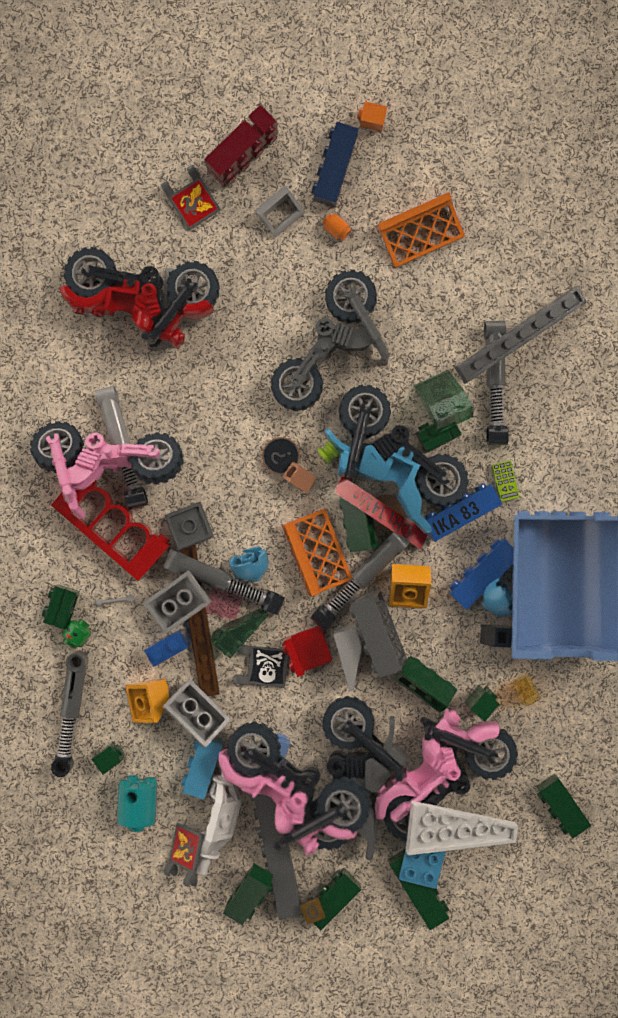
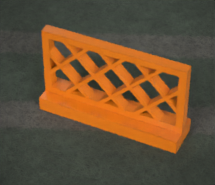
[376,192,465,268]
[281,509,353,597]

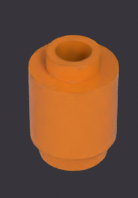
[323,213,352,241]

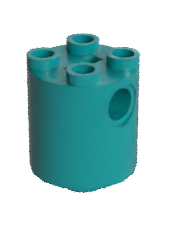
[117,775,158,832]

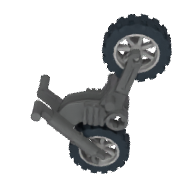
[271,269,389,411]

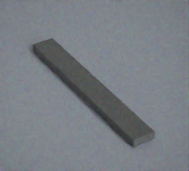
[454,286,587,384]

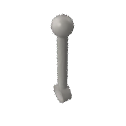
[95,594,135,607]

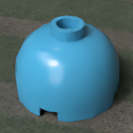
[229,547,269,582]
[481,577,513,617]

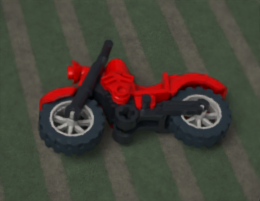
[59,247,220,351]

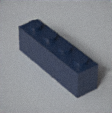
[311,122,359,207]

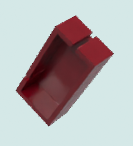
[204,104,278,187]

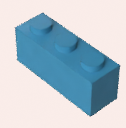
[181,738,224,800]

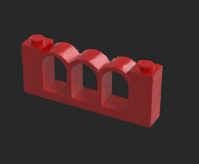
[51,480,171,581]

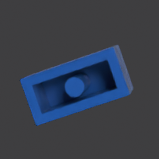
[144,629,189,667]

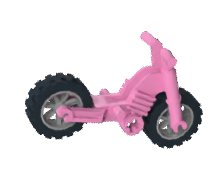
[30,421,184,519]

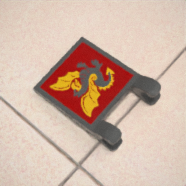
[161,165,221,230]
[163,823,204,887]

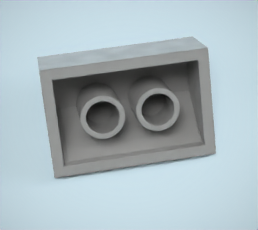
[163,679,231,748]

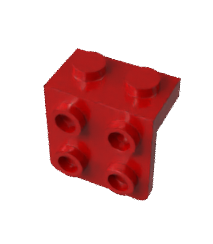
[282,626,332,677]

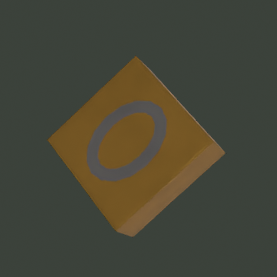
[300,897,325,925]

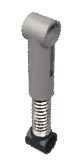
[95,385,149,510]

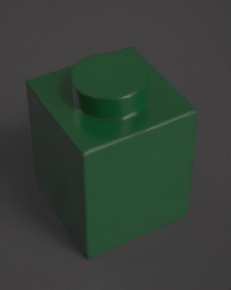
[91,742,124,775]

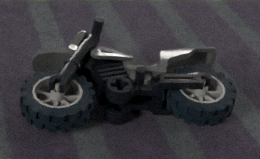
[311,696,409,860]

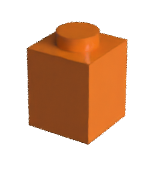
[357,101,388,132]

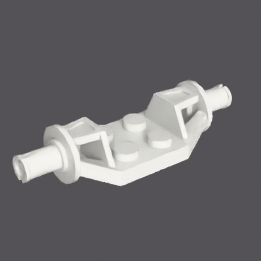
[197,772,242,875]

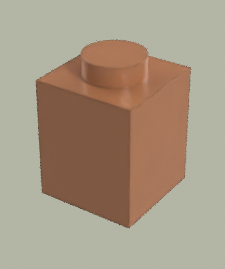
[282,462,317,494]

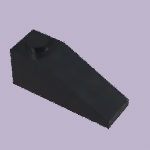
[480,624,512,647]

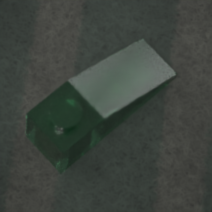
[211,608,269,659]

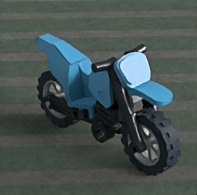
[324,385,469,534]

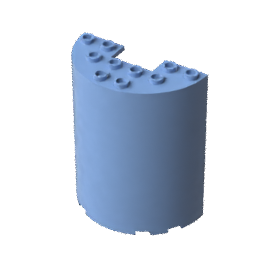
[512,511,618,661]

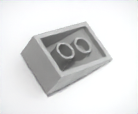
[143,570,212,634]
[334,623,364,691]

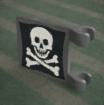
[234,644,289,688]

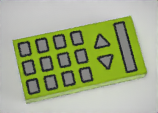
[491,460,519,502]

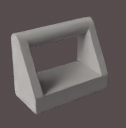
[255,185,305,238]

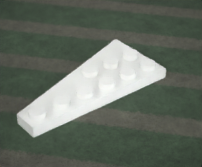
[406,801,518,855]

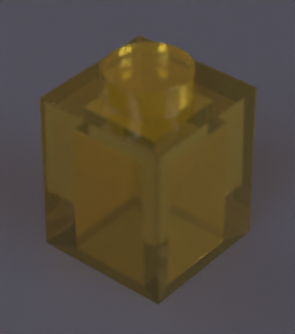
[509,674,540,706]

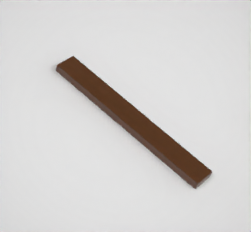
[176,545,220,696]

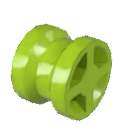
[317,441,340,465]

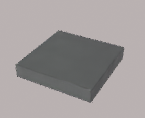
[165,502,214,551]

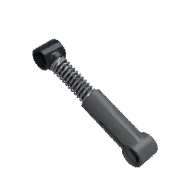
[484,321,509,446]
[310,532,410,631]
[163,549,286,615]
[51,651,89,777]

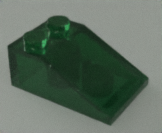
[414,370,474,433]

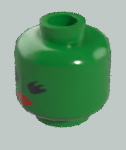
[62,619,91,649]

